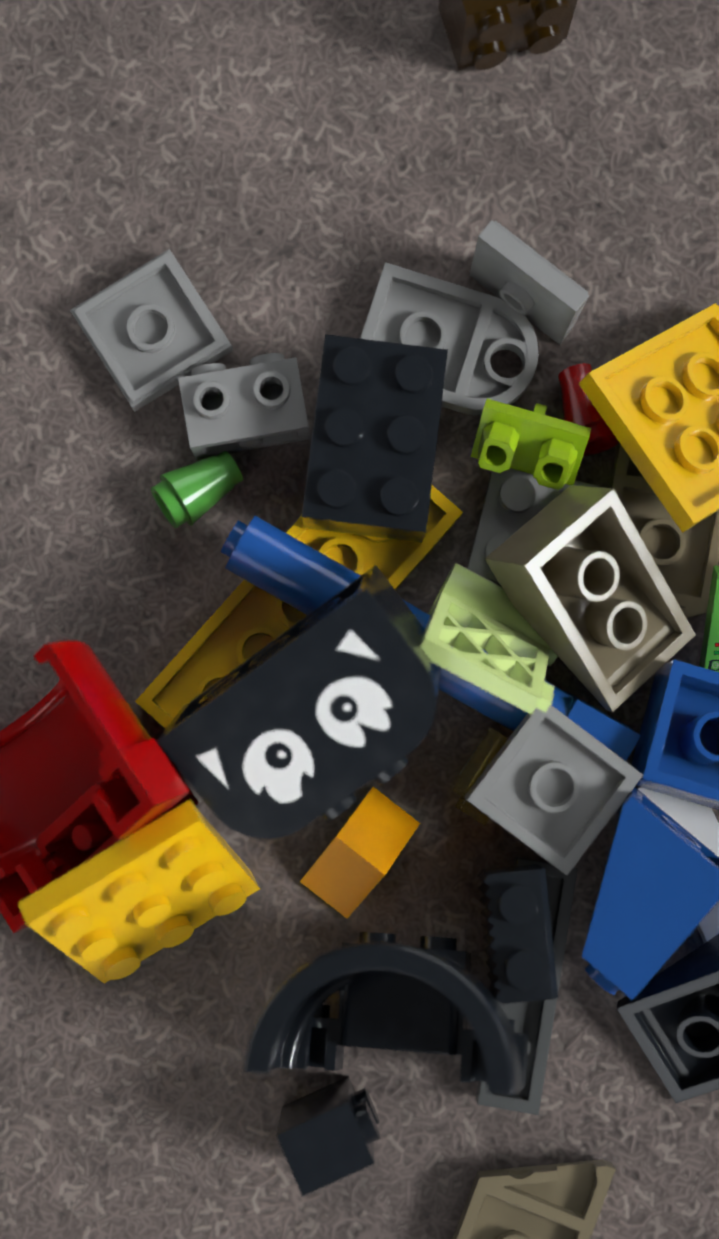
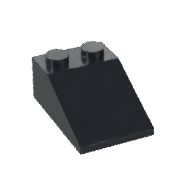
[617,934,719,1103]

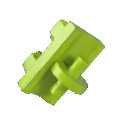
[470,398,591,490]

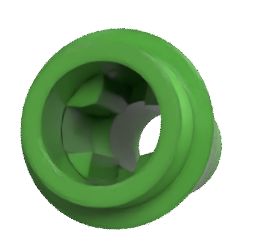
[151,451,243,528]

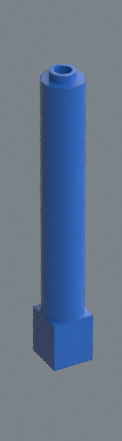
[220,516,641,761]

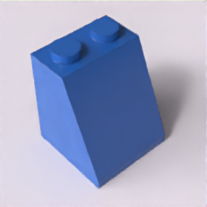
[582,787,719,1000]

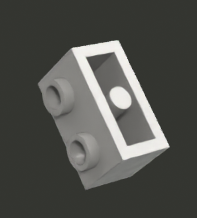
[178,353,310,459]

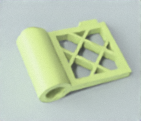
[420,563,557,715]

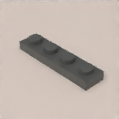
[476,857,578,1115]

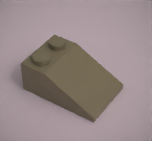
[485,485,696,712]

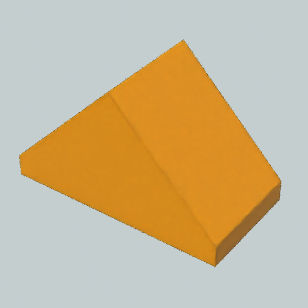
[300,786,420,919]

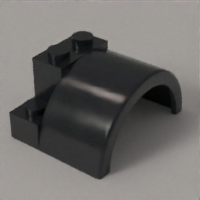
[243,932,529,1095]

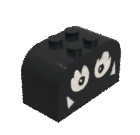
[157,565,441,839]

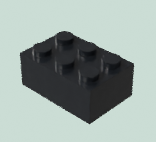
[302,334,448,543]

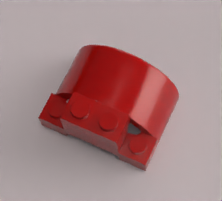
[0,640,199,934]

